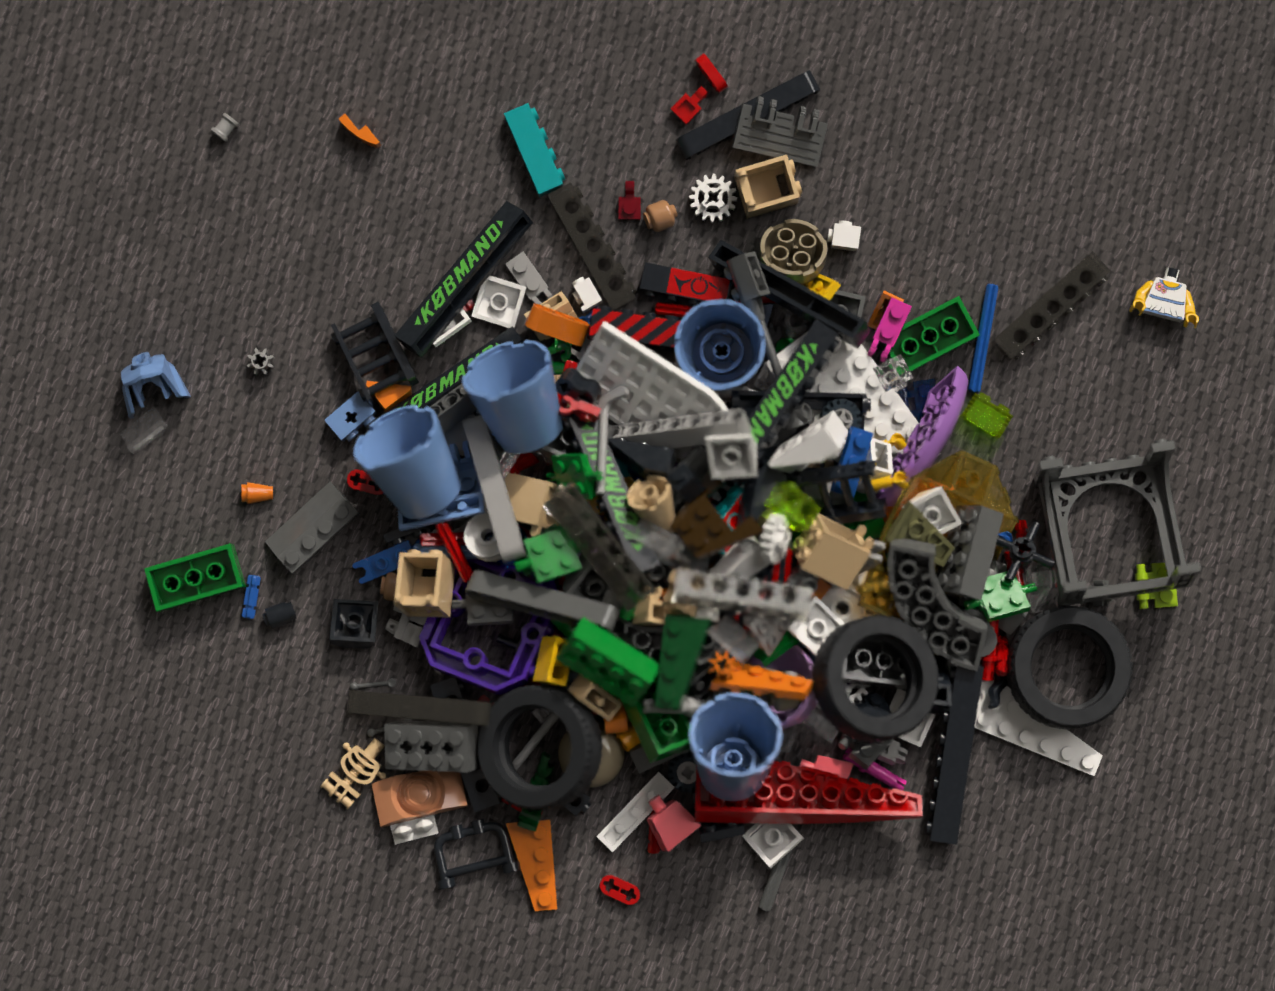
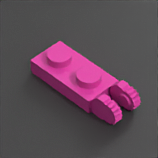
[867,297,912,362]

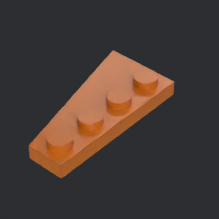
[711,660,813,700]
[506,819,557,911]

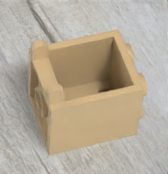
[734,155,802,218]
[504,472,570,537]
[792,512,874,590]
[394,549,455,618]

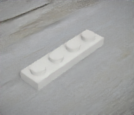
[597,772,674,852]

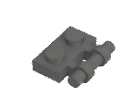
[838,735,894,770]

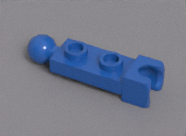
[352,538,420,584]

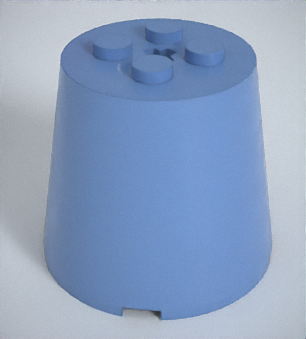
[675,299,765,390]
[462,340,563,453]
[354,405,461,519]
[689,693,782,801]

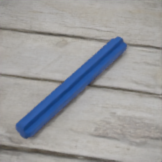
[968,284,999,393]

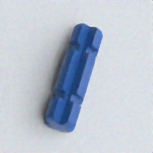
[242,575,261,619]

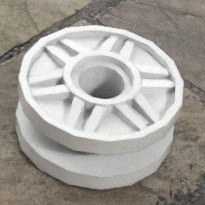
[464,512,502,562]
[821,583,867,623]

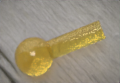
[857,575,891,594]

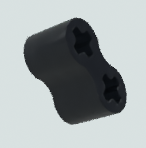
[555,368,601,405]

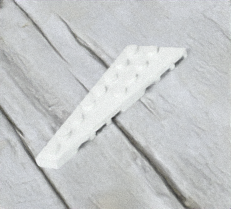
[946,659,1103,776]

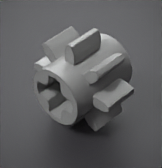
[247,348,275,375]

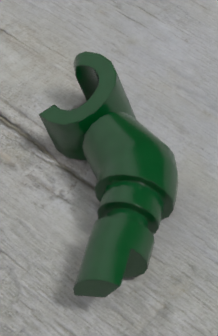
[517,752,554,831]

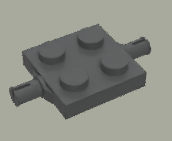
[452,578,515,626]

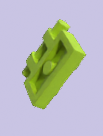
[1135,562,1178,609]

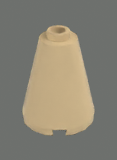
[627,475,676,537]

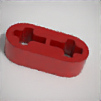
[695,53,728,93]
[347,470,384,495]
[600,874,640,905]

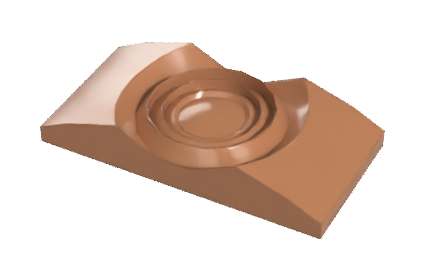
[372,770,468,828]

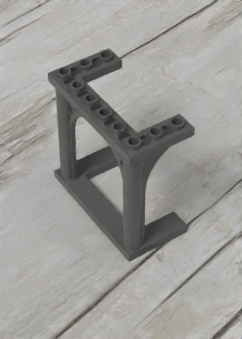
[1033,439,1201,607]

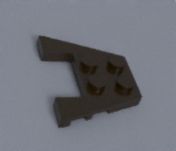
[671,469,764,560]

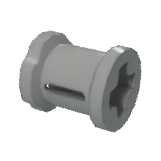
[211,112,240,142]

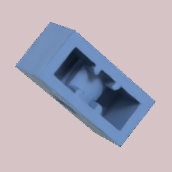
[325,392,377,442]

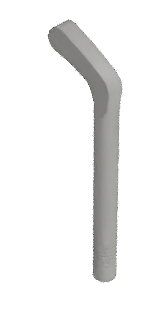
[596,385,629,495]
[512,712,559,771]

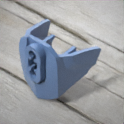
[121,352,191,419]

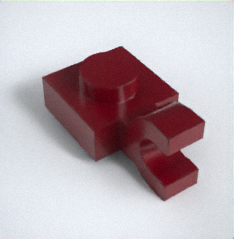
[619,181,641,220]

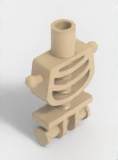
[320,738,386,810]

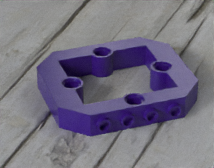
[419,559,560,695]

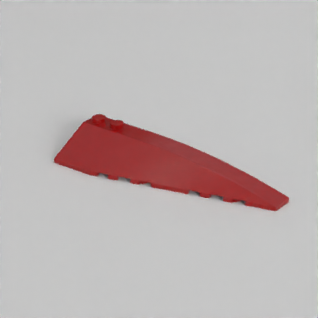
[695,761,922,824]

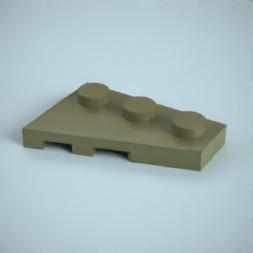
[885,500,954,567]

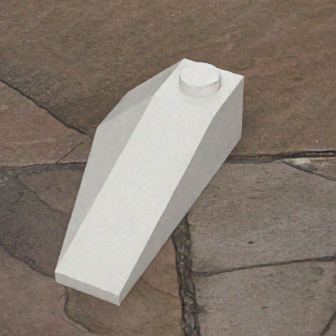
[696,536,770,613]

